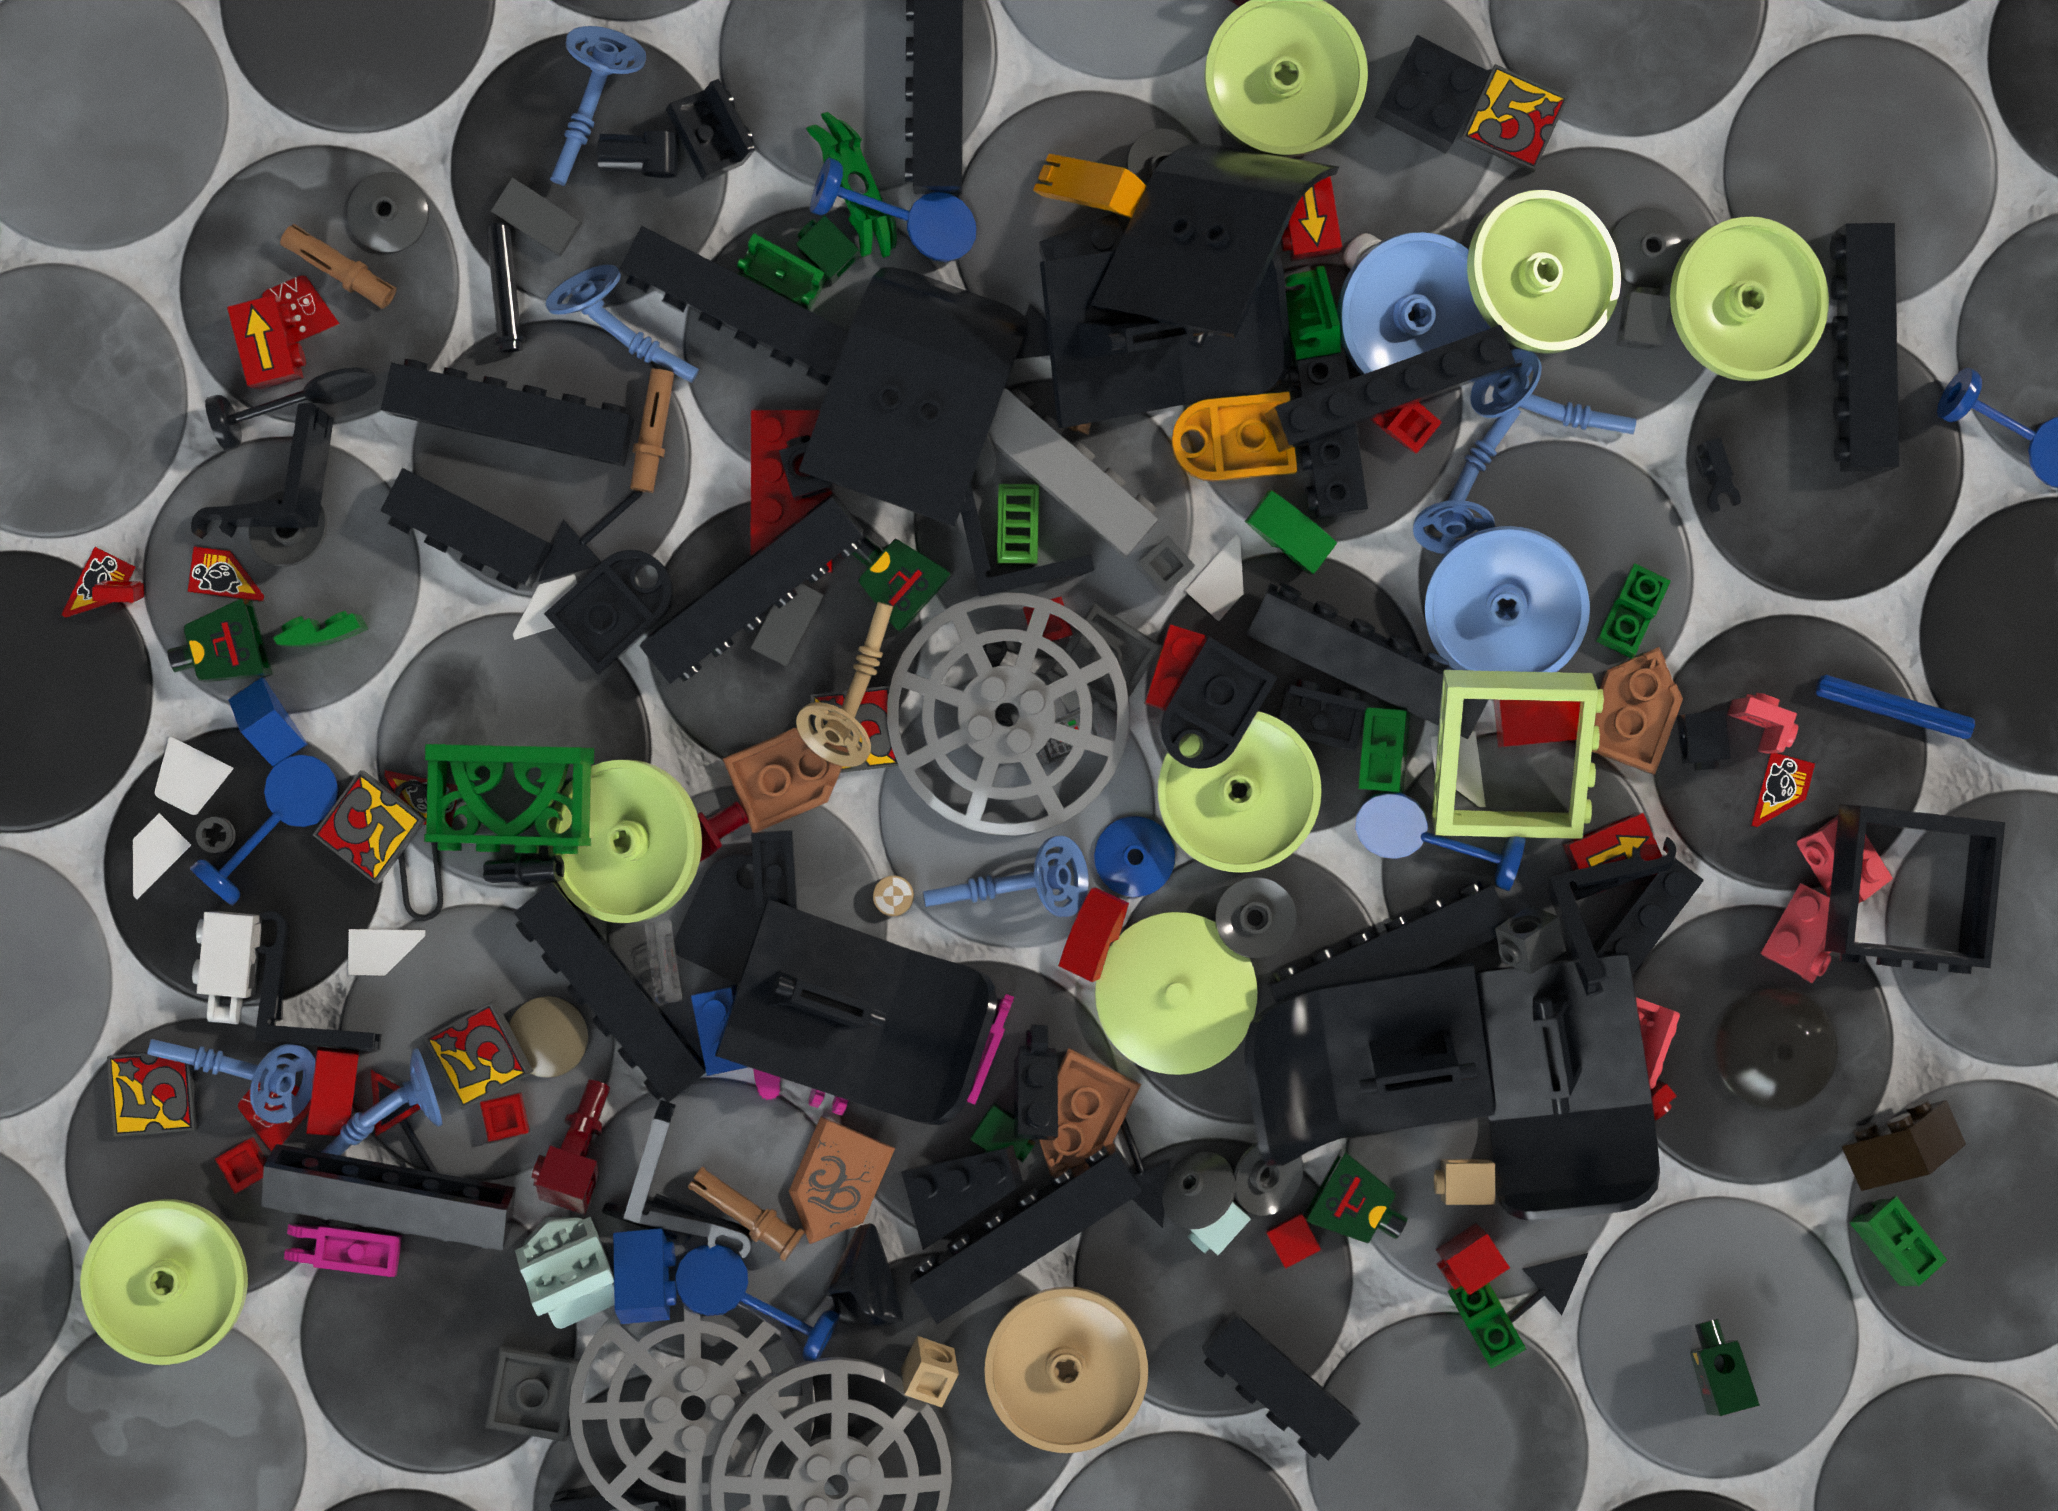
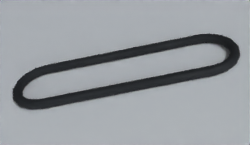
[394,780,444,921]

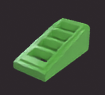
[997,484,1039,566]

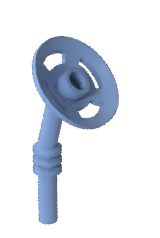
[550,26,646,186]
[545,265,699,383]
[1470,349,1636,435]
[1413,408,1521,554]
[923,836,1089,917]
[147,1039,315,1124]
[322,1048,443,1155]

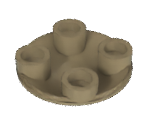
[509,996,588,1078]

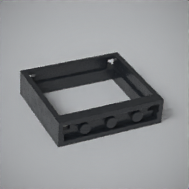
[1825,804,2005,974]

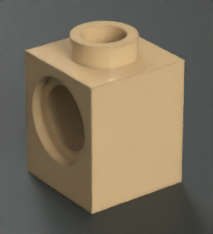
[1434,1159,1495,1205]
[901,1336,959,1407]

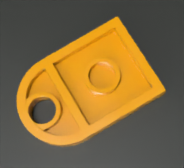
[1172,392,1297,481]

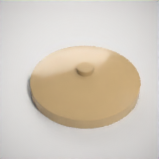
[985,1286,1148,1453]

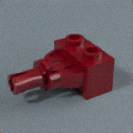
[531,1079,610,1215]

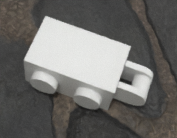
[192,911,263,1024]

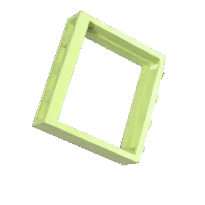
[1431,670,1604,839]

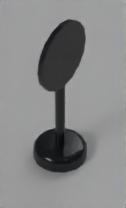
[205,367,377,451]

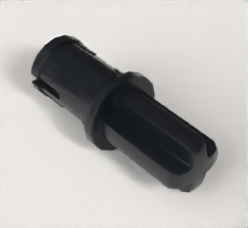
[483,854,565,886]

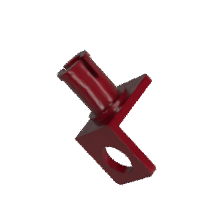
[697,801,749,862]

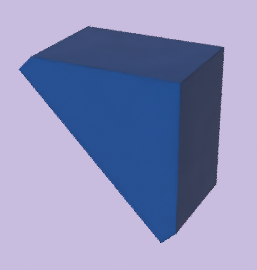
[228,677,308,767]

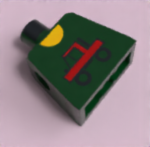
[852,536,952,634]
[167,598,273,682]
[1303,1149,1408,1243]
[1690,1319,1760,1416]

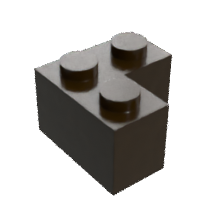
[1841,1099,1966,1191]

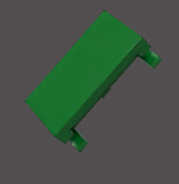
[737,233,827,311]
[1285,266,1341,360]
[1358,707,1411,793]
[1849,1196,1947,1286]

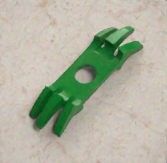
[806,112,897,258]

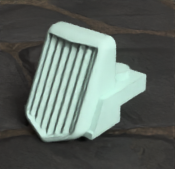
[515,1216,615,1329]

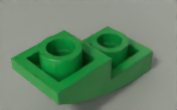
[1244,490,1337,575]
[1595,563,1671,659]
[273,611,368,647]
[1447,1283,1527,1369]

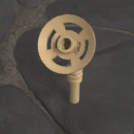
[796,602,893,767]

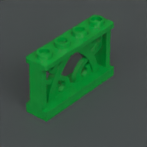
[424,744,594,854]

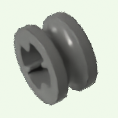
[196,817,236,853]

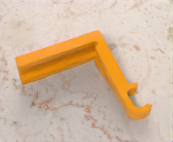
[1033,153,1146,218]

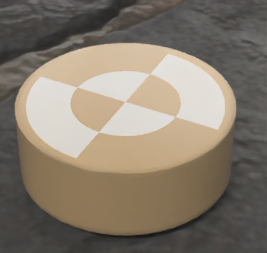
[873,875,914,916]

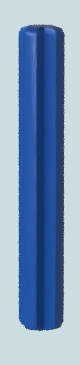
[1816,675,1975,739]

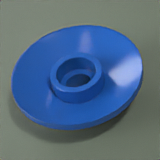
[1094,816,1175,897]

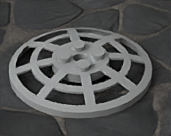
[887,592,1130,835]
[569,1285,815,1511]
[709,1357,952,1511]

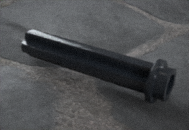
[486,222,526,353]

